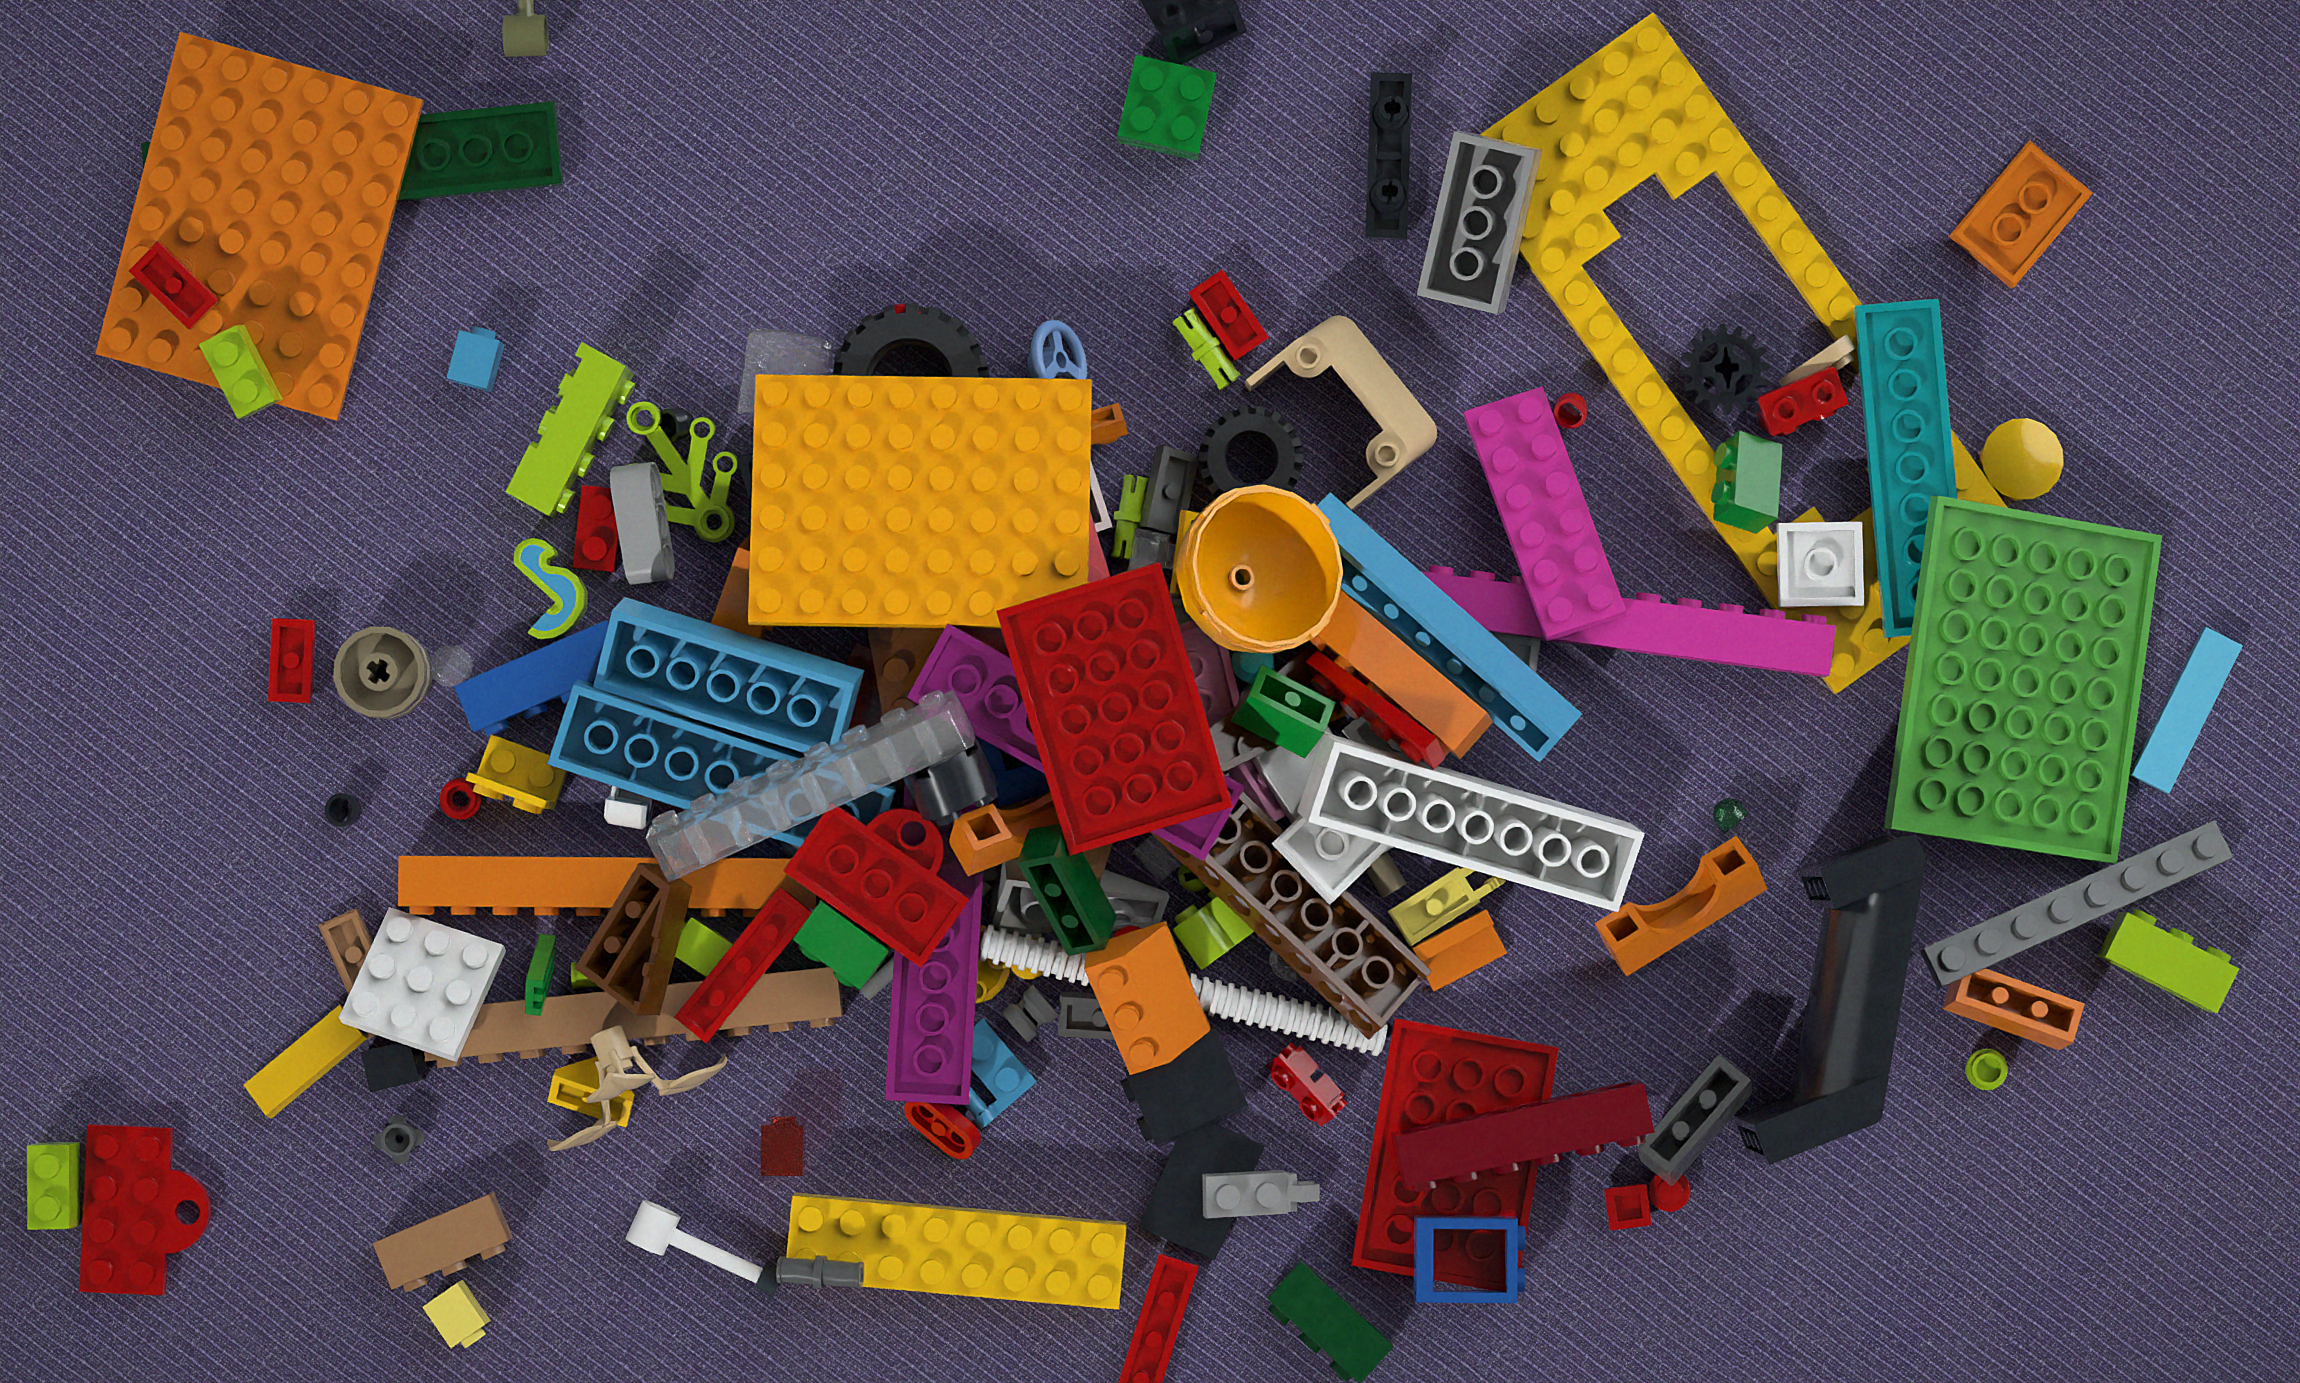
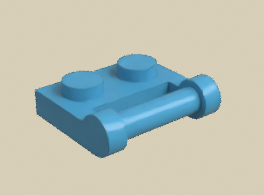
[964,1018,1037,1130]

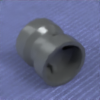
[1001,985,1059,1042]

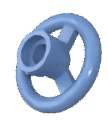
[1027,320,1087,379]

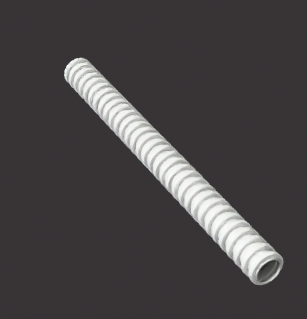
[978,925,1387,1056]

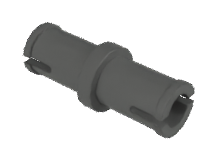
[776,1255,865,1290]

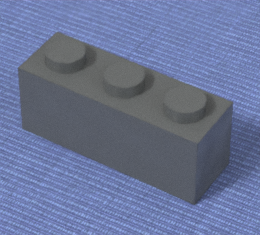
[1637,1055,1753,1186]

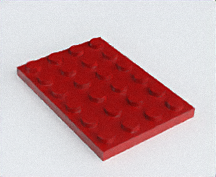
[996,561,1233,855]
[1351,1018,1559,1290]

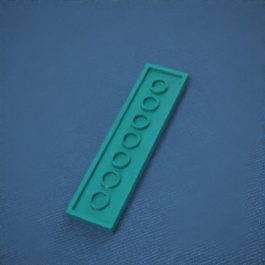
[1853,299,1957,638]

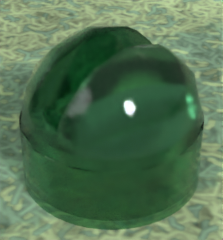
[1713,798,1749,834]

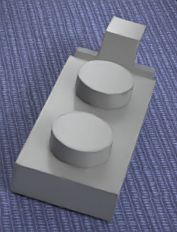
[1202,1170,1320,1218]

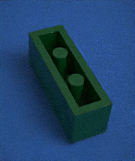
[1017,823,1117,956]
[1266,1258,1394,1383]

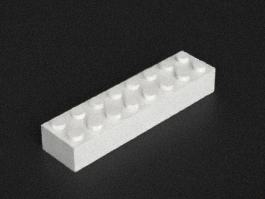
[1297,733,1645,912]

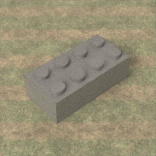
[1417,131,1542,314]

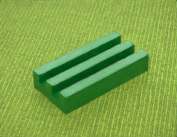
[525,934,556,1016]

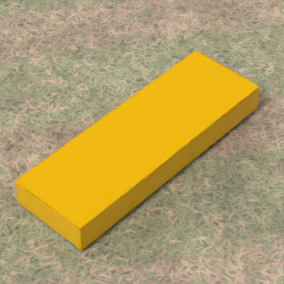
[243,1005,368,1119]

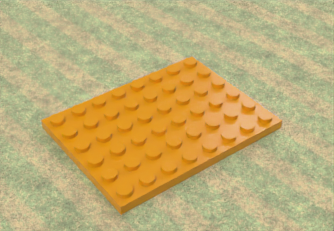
[748,374,1092,629]

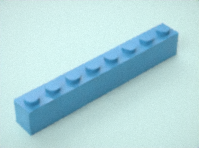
[1317,492,1582,762]

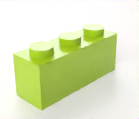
[2097,908,2239,1013]

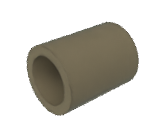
[1365,852,1407,898]

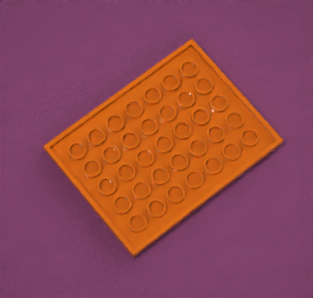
[95,32,424,421]

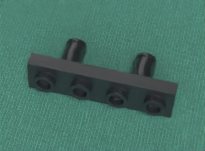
[1365,72,1413,240]

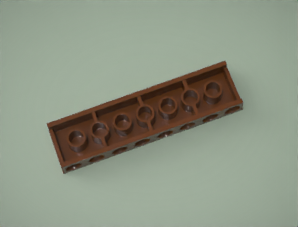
[1150,773,1431,1040]

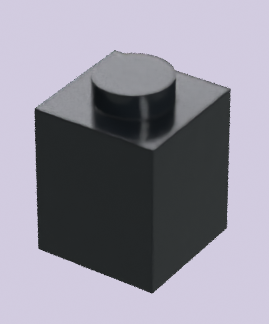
[361,1043,429,1092]

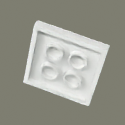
[339,907,506,1062]

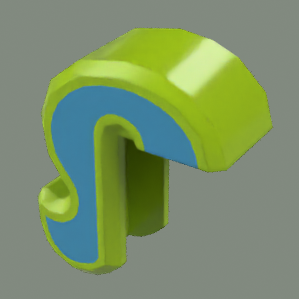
[514,538,588,641]

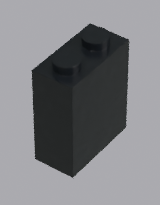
[1120,1028,1250,1148]

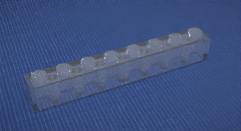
[645,690,976,883]

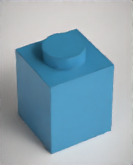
[446,326,505,393]

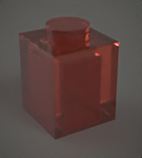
[761,1115,806,1176]

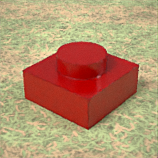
[1603,1183,1652,1231]

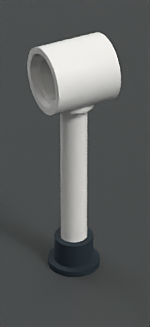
[625,1200,779,1300]

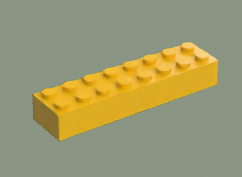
[786,1192,1127,1310]

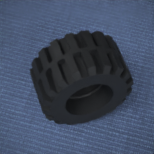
[1198,406,1303,499]

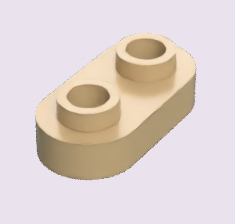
[1778,334,1856,386]

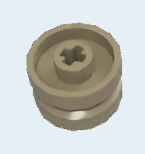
[333,626,433,719]

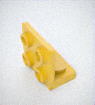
[466,735,568,814]

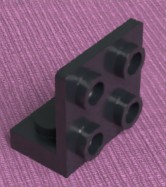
[1139,0,1247,65]

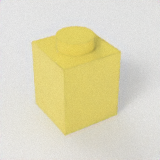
[423,1280,491,1348]

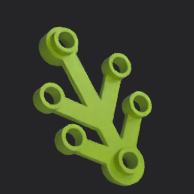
[626,401,739,542]

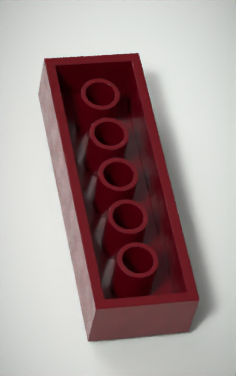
[1391,1080,1655,1192]

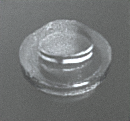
[430,645,472,687]

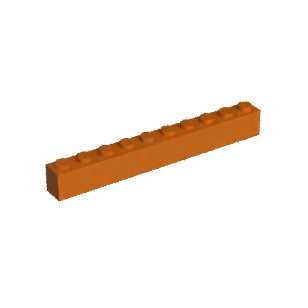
[398,856,819,917]

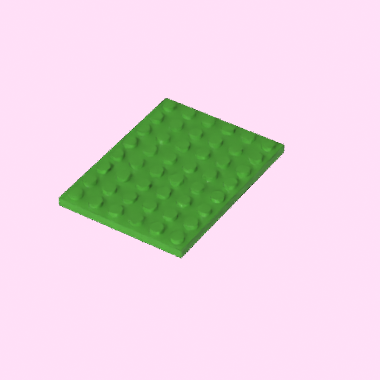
[1884,496,2162,864]

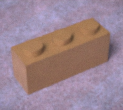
[372,1192,513,1293]

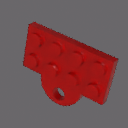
[783,801,970,968]
[79,1124,211,1295]

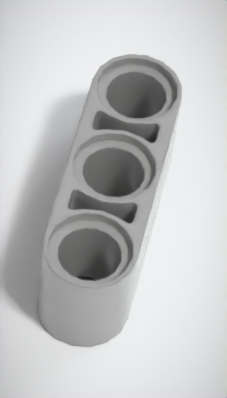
[610,462,675,585]

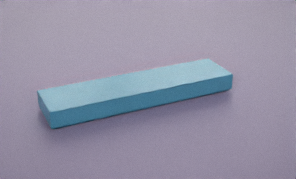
[2129,627,2243,794]

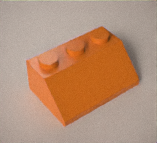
[1084,921,1210,1075]

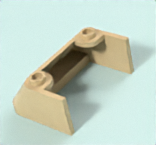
[1245,316,1437,511]

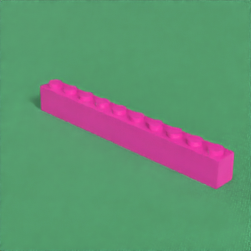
[1420,565,1836,677]

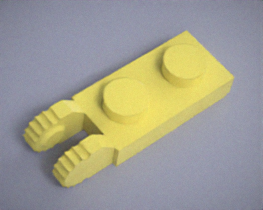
[1387,867,1506,947]

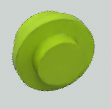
[1965,1048,2008,1090]

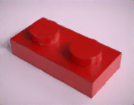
[129,241,221,330]
[1188,269,1269,362]
[572,485,619,573]
[268,618,316,703]

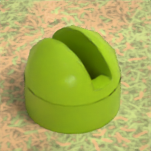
[1178,863,1207,892]

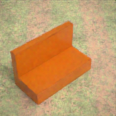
[1410,909,1507,992]

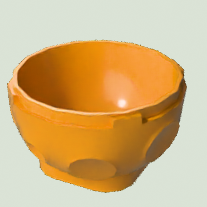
[1174,484,1343,653]

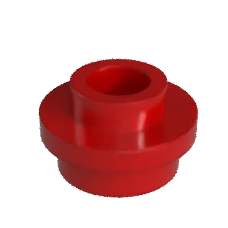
[440,778,482,820]

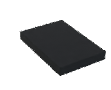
[1139,1123,1265,1260]

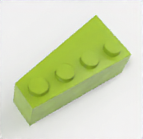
[505,342,635,519]

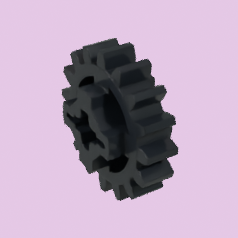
[1679,324,1771,415]

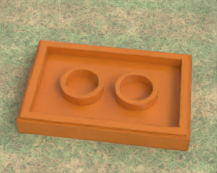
[1948,140,2093,289]

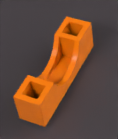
[949,792,1060,876]
[1595,836,1767,977]

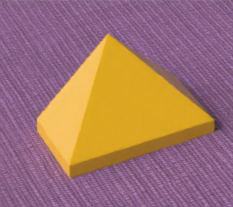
[547,1056,635,1127]

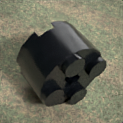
[901,736,999,826]

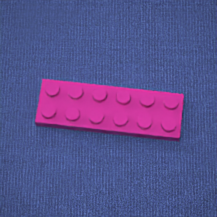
[1464,386,1626,642]

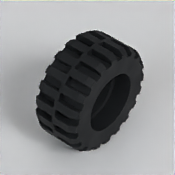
[831,303,990,378]

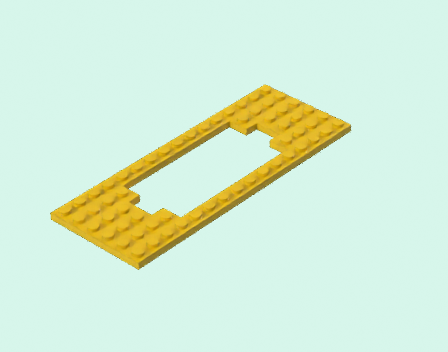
[1480,12,2008,694]

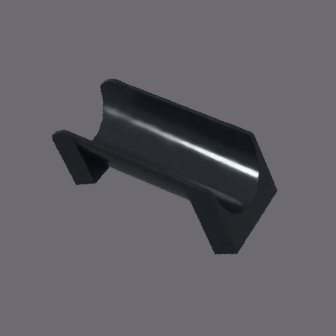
[1733,836,1926,1165]

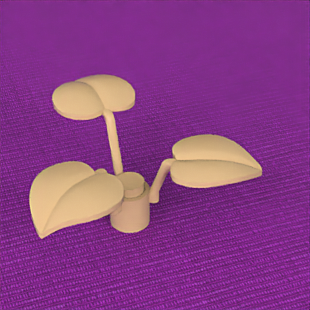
[547,1025,728,1151]

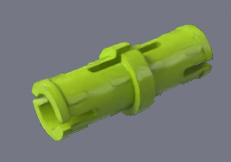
[1172,307,1241,390]
[1110,475,1149,561]

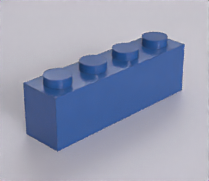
[454,620,609,737]

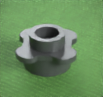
[374,1114,425,1164]

